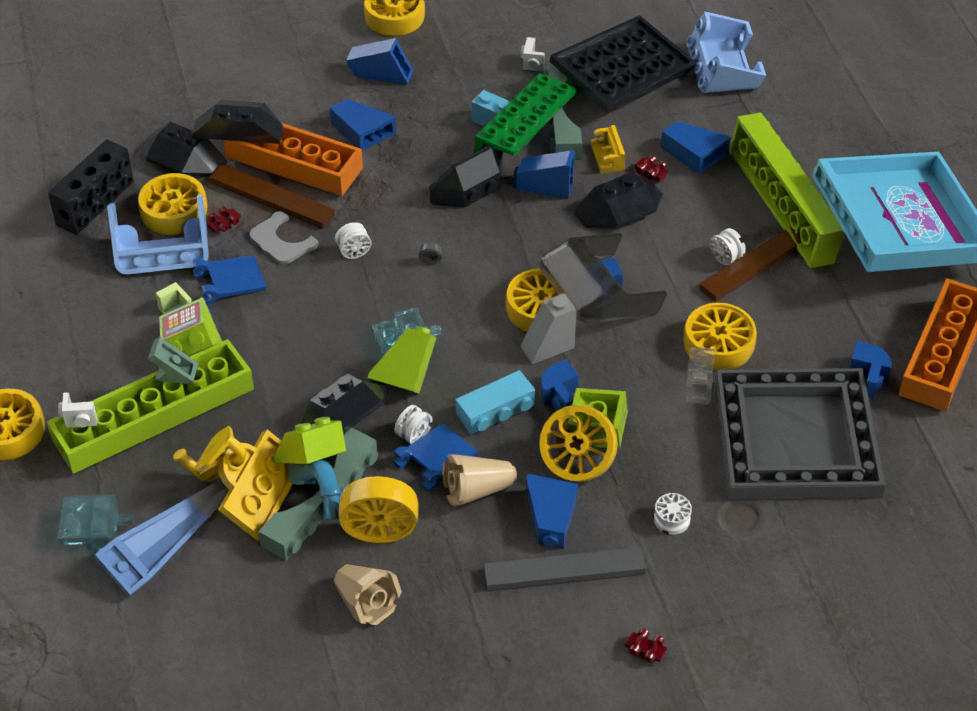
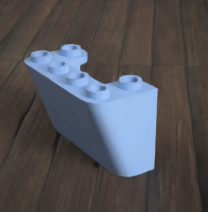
[686,11,766,93]

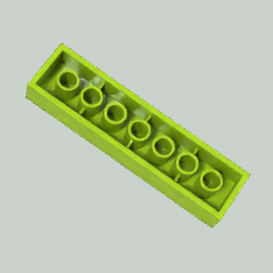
[729,113,845,269]
[47,339,254,474]

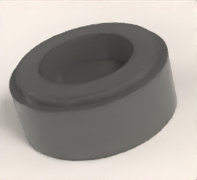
[419,243,442,264]

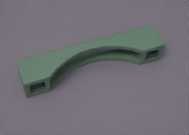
[544,58,582,160]
[258,428,378,561]

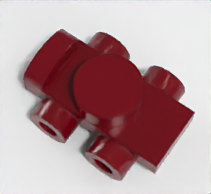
[635,155,668,182]
[207,206,241,233]
[625,628,667,663]

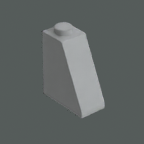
[521,293,576,364]

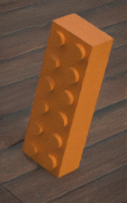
[223,123,363,196]
[899,278,977,412]

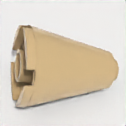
[443,454,517,506]

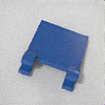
[193,255,266,305]
[393,423,478,492]

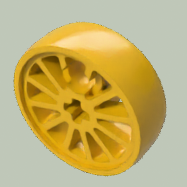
[364,0,425,36]
[138,173,208,235]
[506,268,577,332]
[683,303,757,370]
[0,389,45,461]
[539,405,618,482]
[339,476,419,543]

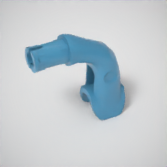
[288,460,341,520]

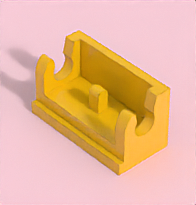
[590,125,625,174]

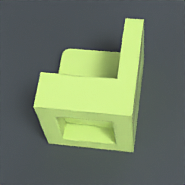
[156,282,192,314]

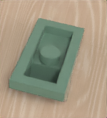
[148,337,198,384]

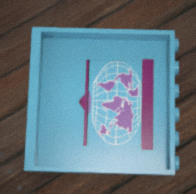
[812,152,977,272]

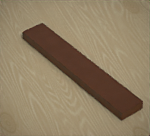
[209,164,335,228]
[699,226,802,302]

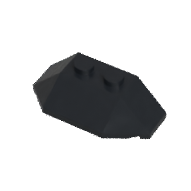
[192,100,284,144]
[143,121,227,176]
[429,146,503,208]
[574,171,663,228]
[301,374,389,433]

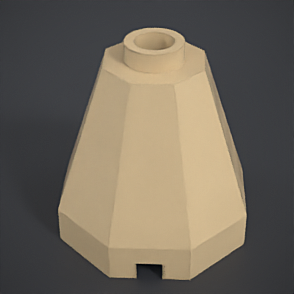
[334,564,402,625]

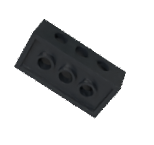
[48,139,134,235]

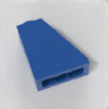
[346,38,414,85]
[330,99,396,151]
[661,121,731,174]
[513,150,575,199]
[526,474,578,549]

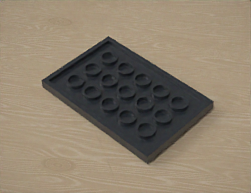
[549,15,697,112]

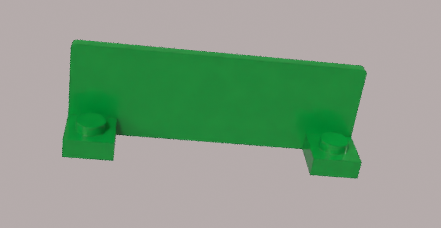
[473,73,576,156]

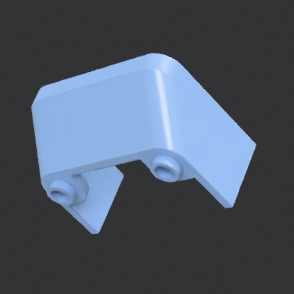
[107,194,209,274]

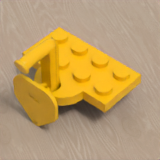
[173,426,293,541]

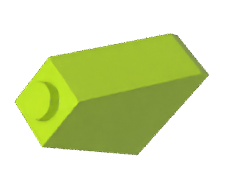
[368,326,437,394]

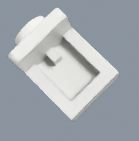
[520,37,545,72]
[58,393,97,428]

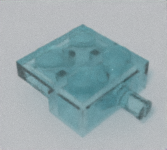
[372,307,442,357]
[57,495,134,550]

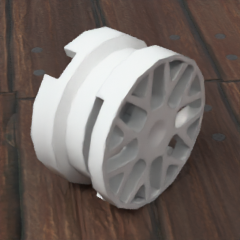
[335,223,371,259]
[710,228,746,265]
[394,405,433,444]
[654,493,692,535]

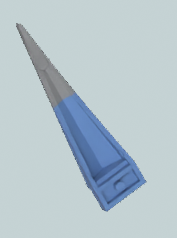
[94,479,229,598]

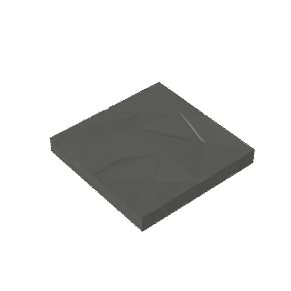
[714,368,885,500]

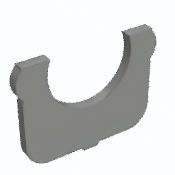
[250,211,319,264]

